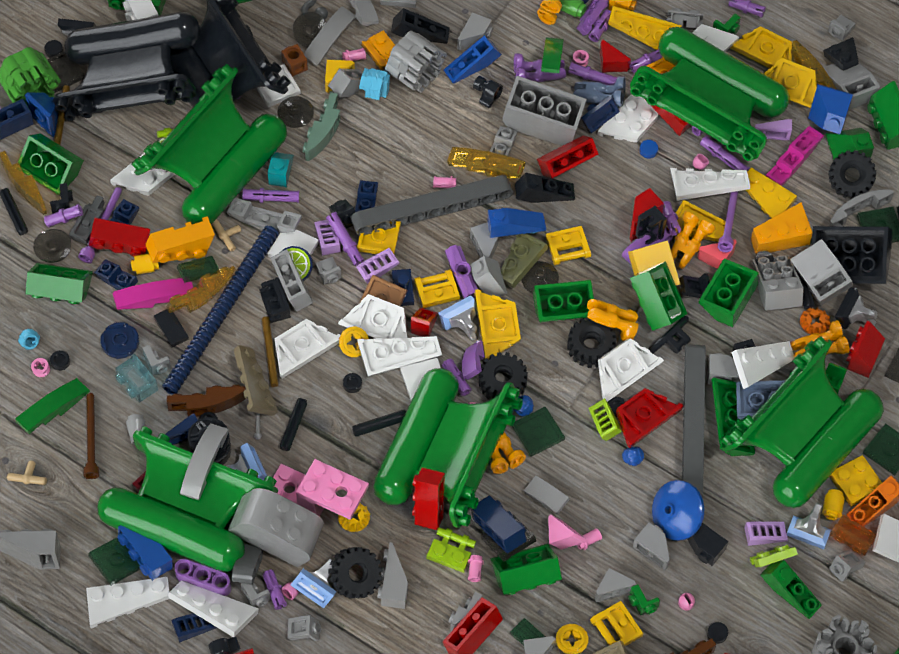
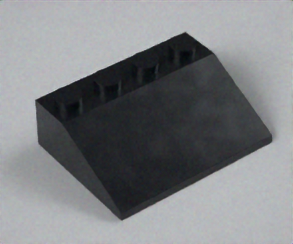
[812,226,892,284]

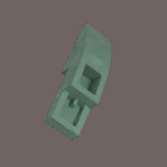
[303,92,341,161]

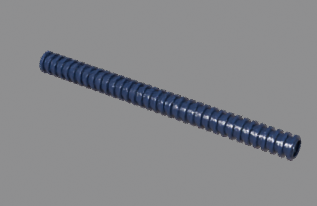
[162,225,279,395]

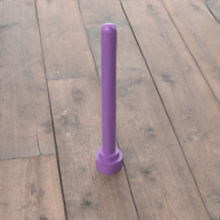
[78,187,122,263]
[718,191,738,252]

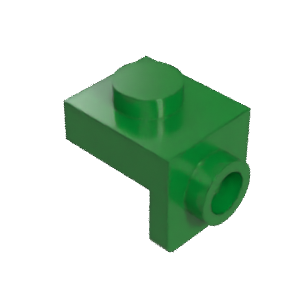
[713,14,741,34]
[826,363,847,394]
[628,584,660,616]

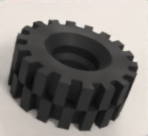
[828,150,877,199]
[567,318,617,368]
[479,352,528,399]
[328,547,383,599]

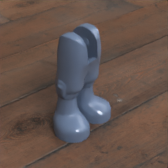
[573,76,626,107]

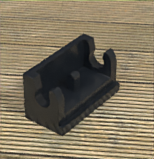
[636,206,667,245]
[259,277,291,323]

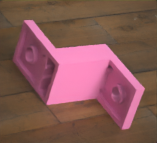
[273,459,369,520]

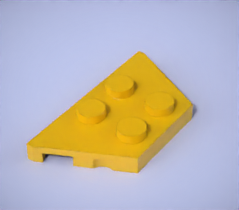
[730,26,792,68]
[764,58,817,108]
[474,289,521,360]

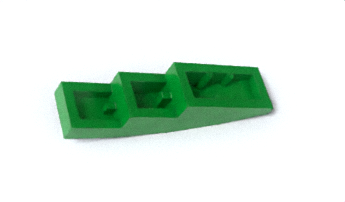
[541,37,564,73]
[15,378,90,434]

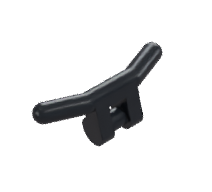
[648,316,691,354]

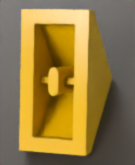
[325,60,355,93]

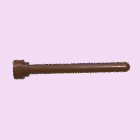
[83,393,99,479]

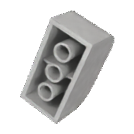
[503,76,587,145]
[228,488,324,568]

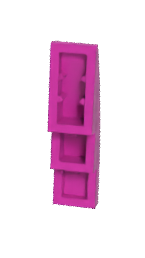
[766,126,824,186]
[113,277,195,310]

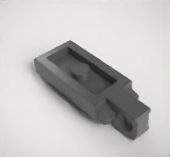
[69,195,105,245]

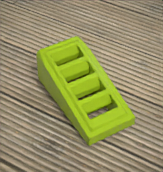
[588,398,623,441]

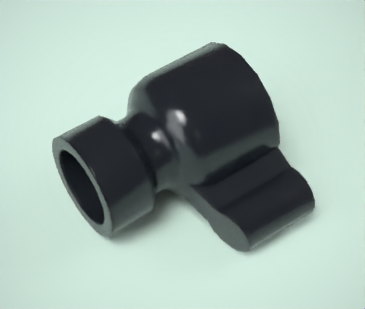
[473,76,503,108]
[208,637,241,654]

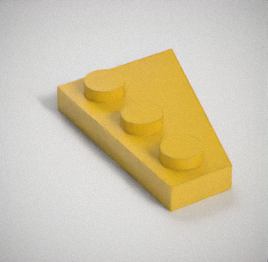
[746,167,797,218]
[666,200,733,242]

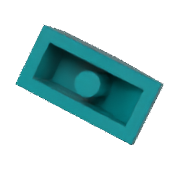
[268,152,294,187]

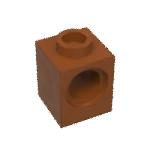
[281,44,308,77]

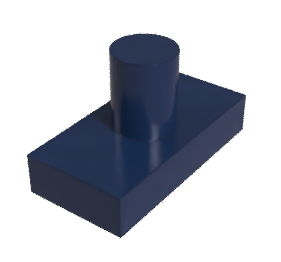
[581,96,620,134]
[392,269,414,306]

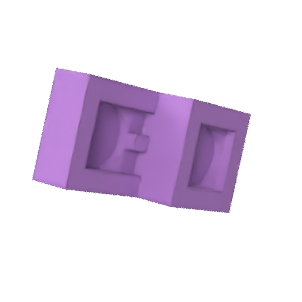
[462,340,485,380]

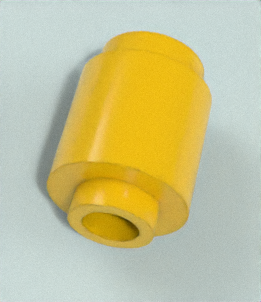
[131,254,159,275]
[822,489,845,520]

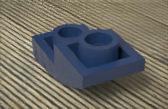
[355,180,378,212]
[110,199,139,225]
[94,259,138,290]

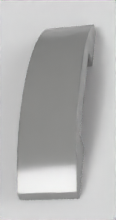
[304,7,356,67]
[829,190,894,226]
[227,198,302,233]
[180,423,229,500]

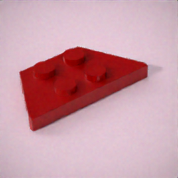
[616,388,684,448]

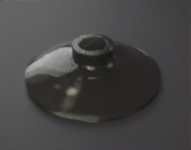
[293,12,326,48]
[278,96,314,128]
[33,229,72,263]
[521,261,559,294]

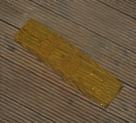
[791,40,836,89]
[447,147,526,178]
[0,151,47,215]

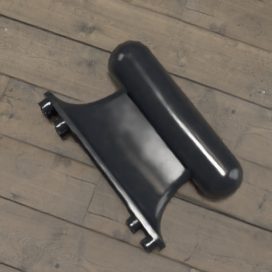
[170,0,291,108]
[53,12,201,121]

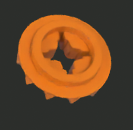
[800,307,831,334]

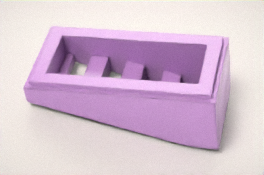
[755,119,792,140]
[314,220,341,256]
[356,248,400,283]
[744,522,788,546]

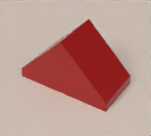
[600,40,631,73]
[411,307,438,337]

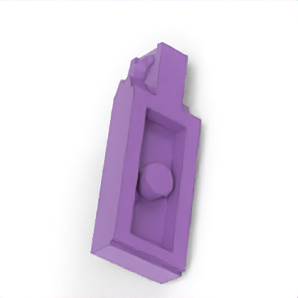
[576,0,609,36]

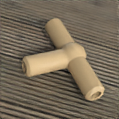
[212,219,241,252]
[7,461,47,485]

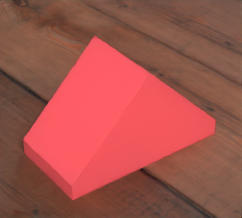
[697,239,737,269]

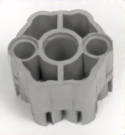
[385,31,447,93]
[811,615,877,654]

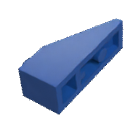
[444,35,502,84]
[487,208,546,238]

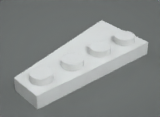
[670,168,750,201]
[357,336,442,377]
[731,341,795,389]
[86,577,170,628]
[168,581,259,637]

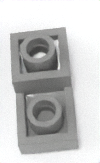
[349,0,379,26]
[488,126,518,163]
[524,475,570,514]
[448,592,482,631]

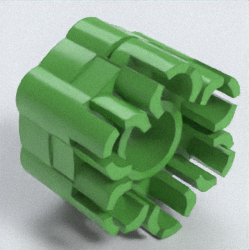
[0,47,61,106]

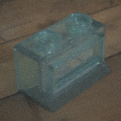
[115,353,158,403]

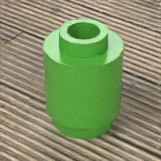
[560,0,587,18]

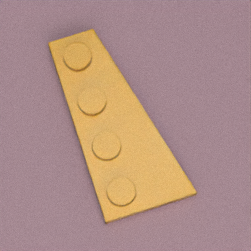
[608,6,682,50]

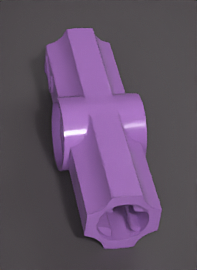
[445,245,478,299]

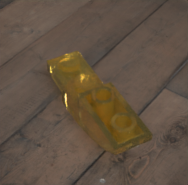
[166,266,235,313]

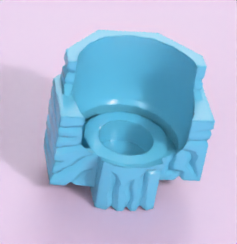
[359,68,390,100]

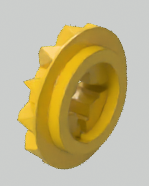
[339,326,369,357]
[338,503,370,532]
[556,624,588,654]

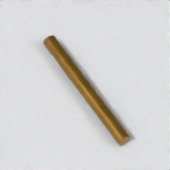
[54,85,70,146]
[262,317,278,387]

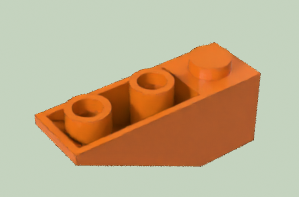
[846,475,899,530]

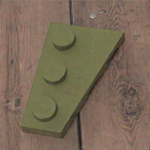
[501,233,548,288]

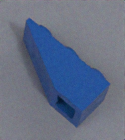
[117,525,172,581]

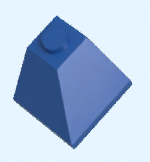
[808,84,853,134]
[25,92,58,137]

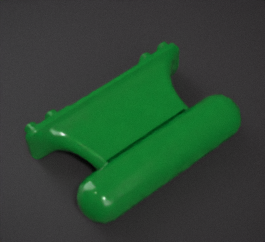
[630,27,790,161]
[131,64,287,224]
[720,336,884,508]
[373,368,523,528]
[97,426,279,572]

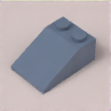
[736,380,785,419]

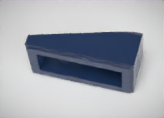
[165,414,198,445]
[171,613,217,643]

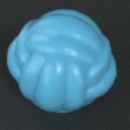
[18,329,40,350]

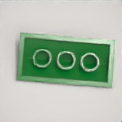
[712,378,755,456]

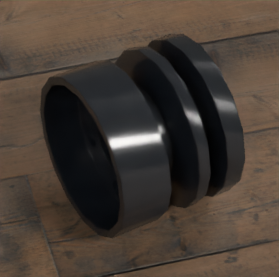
[188,417,231,465]

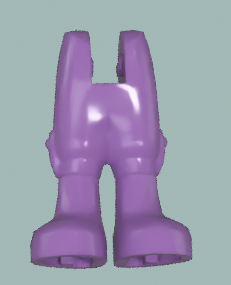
[514,53,566,82]

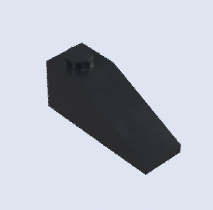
[391,8,450,44]
[687,523,728,566]

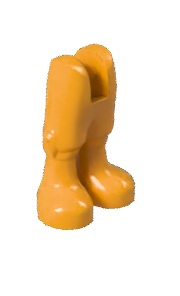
[537,0,562,25]
[671,211,716,269]
[587,299,639,341]
[790,320,850,357]
[490,431,526,474]

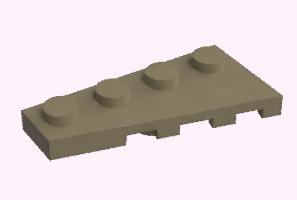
[234,345,278,416]

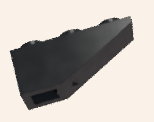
[515,173,575,203]

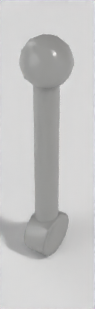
[254,413,262,440]

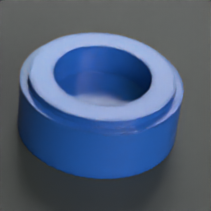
[639,140,658,159]

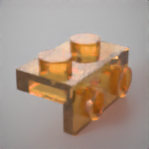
[830,515,876,556]

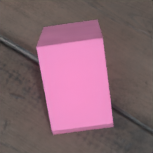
[548,514,586,550]

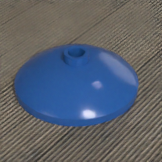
[652,480,704,541]

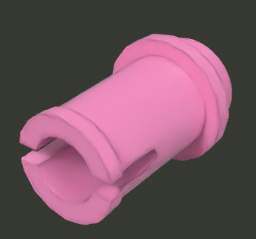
[342,48,366,61]
[433,176,456,188]
[577,528,602,550]
[468,555,484,582]

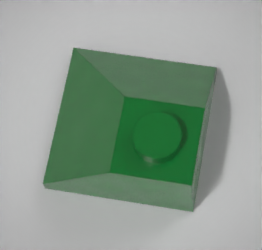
[825,128,874,160]

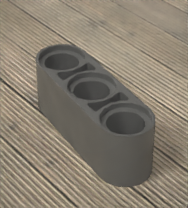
[232,544,263,585]

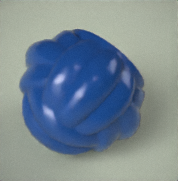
[514,395,534,416]
[622,447,644,466]

